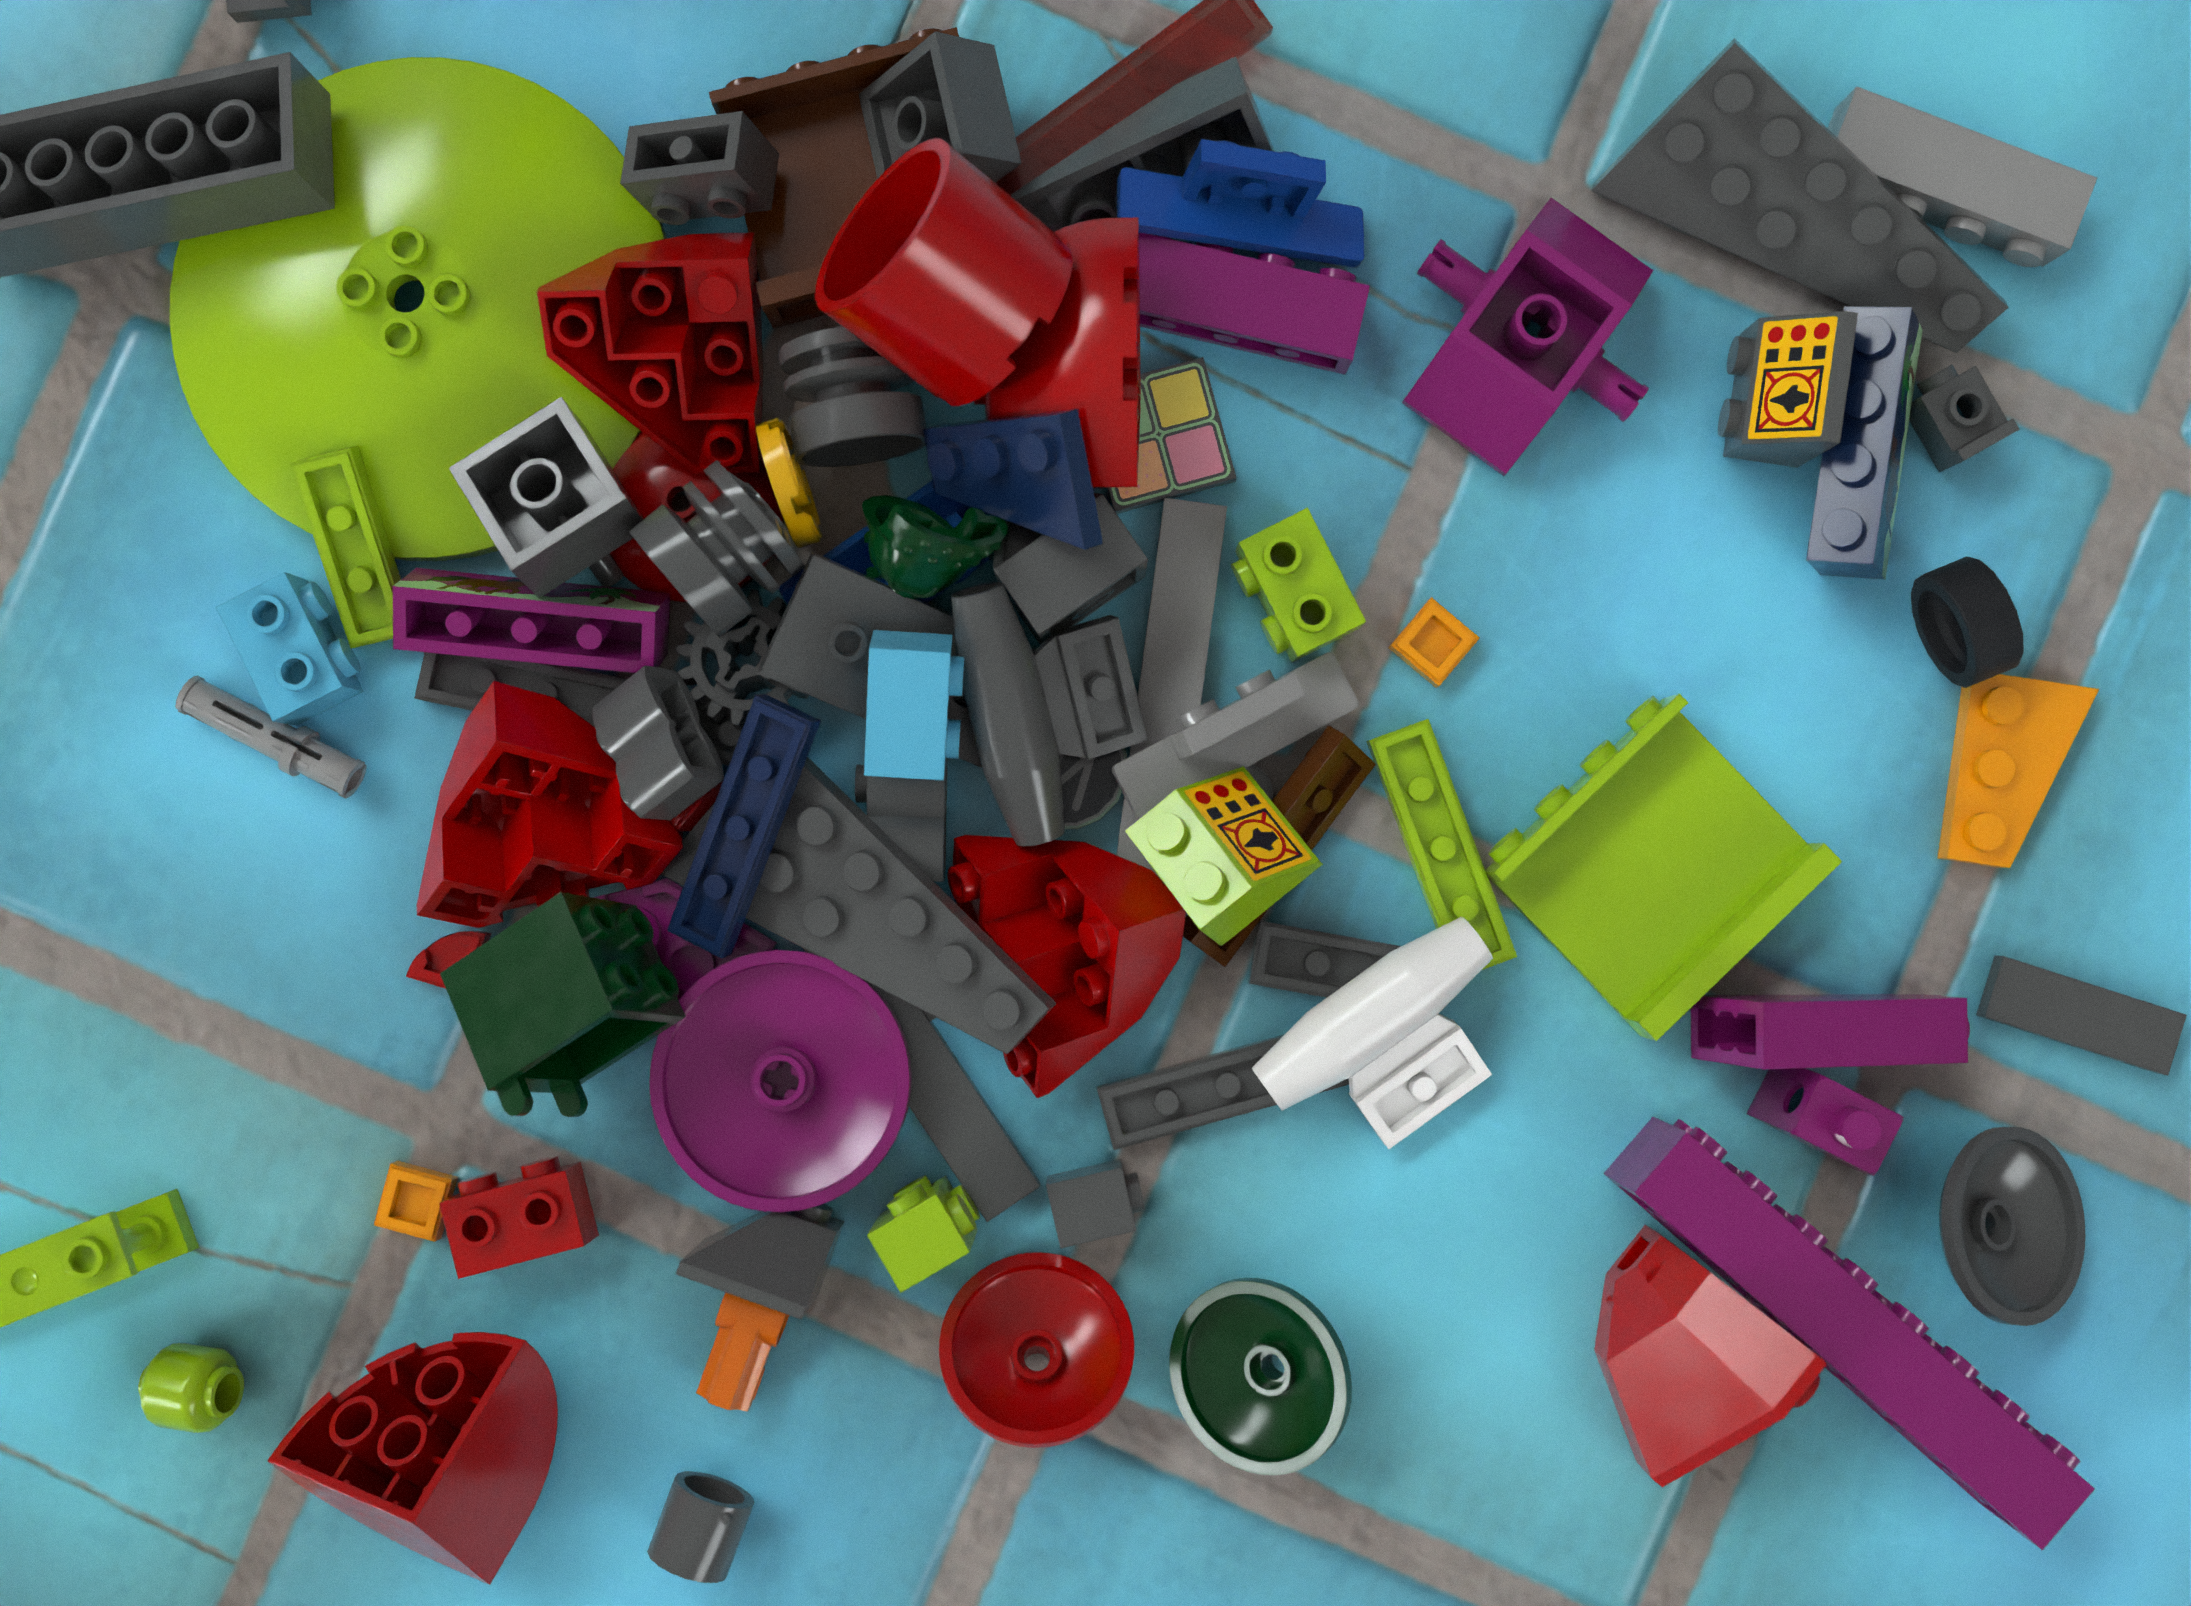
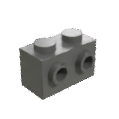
[620,111,779,225]

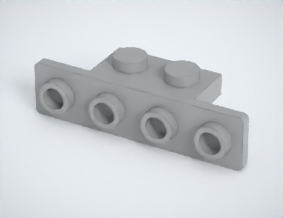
[1112,652,1359,820]

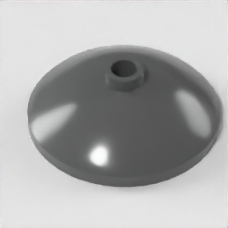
[1939,1127,2086,1326]

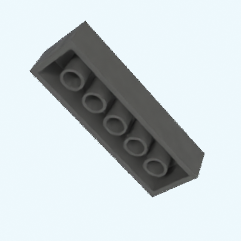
[0,52,335,278]

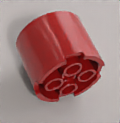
[815,138,1072,406]

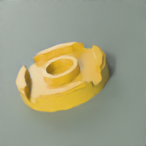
[756,418,822,548]

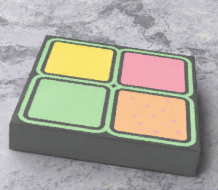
[1107,357,1236,514]

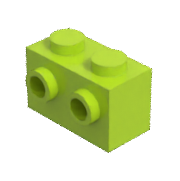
[1231,507,1366,663]
[867,1175,980,1293]

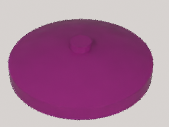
[649,950,912,1212]

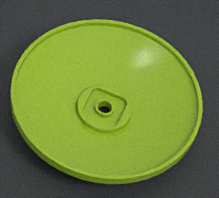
[170,57,667,561]

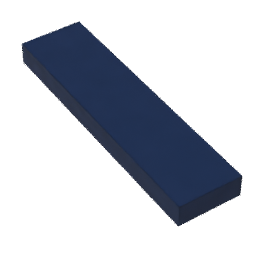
[667,694,821,959]

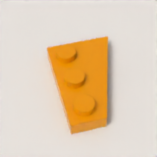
[1937,674,2099,868]

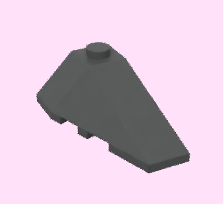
[1010,56,1275,232]

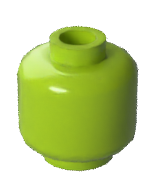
[138,1343,244,1433]

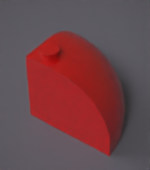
[974,218,1141,487]
[267,1332,558,1585]

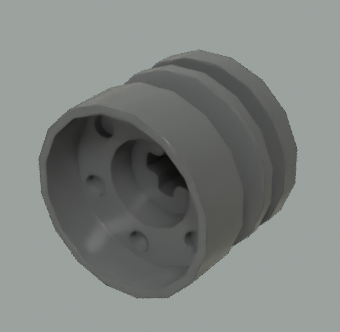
[778,326,927,467]
[629,460,805,638]

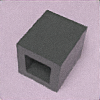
[1046,1159,1145,1249]

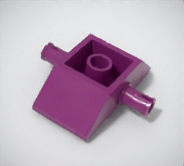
[1402,197,1654,476]

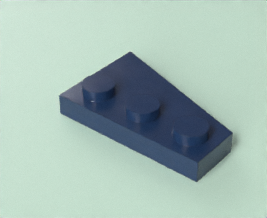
[923,409,1103,550]

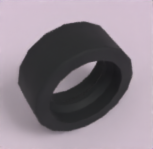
[1911,557,2024,688]

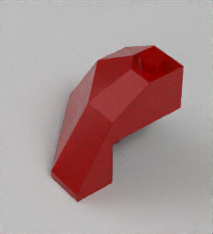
[416,681,683,928]

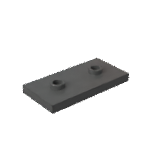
[758,552,1034,768]

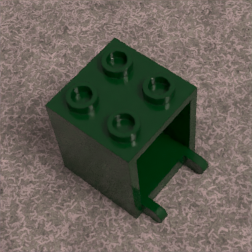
[440,892,686,1117]

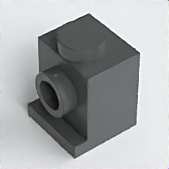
[1909,364,2020,472]

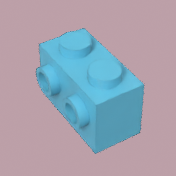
[215,572,364,726]
[864,630,964,780]

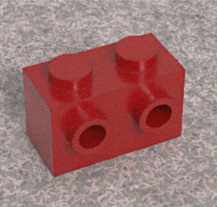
[439,1156,599,1279]

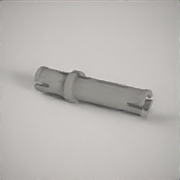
[175,676,367,799]

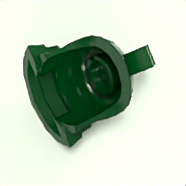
[862,495,1007,599]

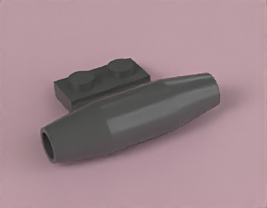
[951,582,1148,846]

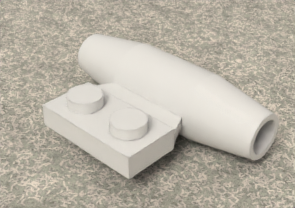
[1251,916,1493,1149]

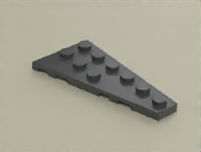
[1591,38,2008,353]
[661,757,1057,1054]

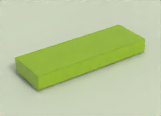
[289,446,401,649]

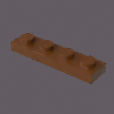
[1183,725,1376,967]

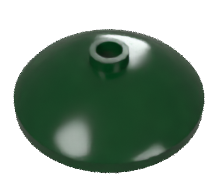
[1169,1278,1352,1476]

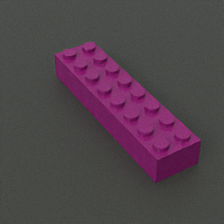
[1603,1117,2095,1550]

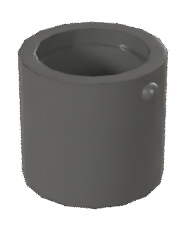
[647,1471,754,1583]

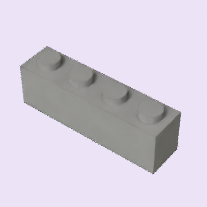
[1828,86,2097,267]

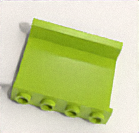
[1485,693,1842,1041]

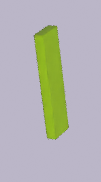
[1366,719,1517,970]

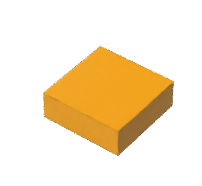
[1388,597,1480,688]
[374,1160,458,1242]

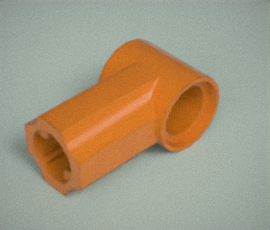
[696,1292,790,1412]

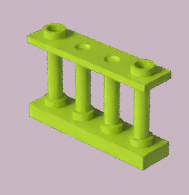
[0,1189,200,1327]

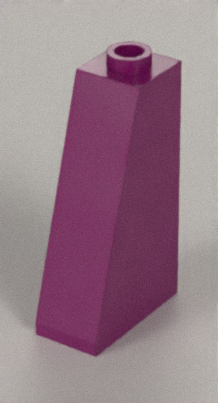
[1691,994,1970,1069]

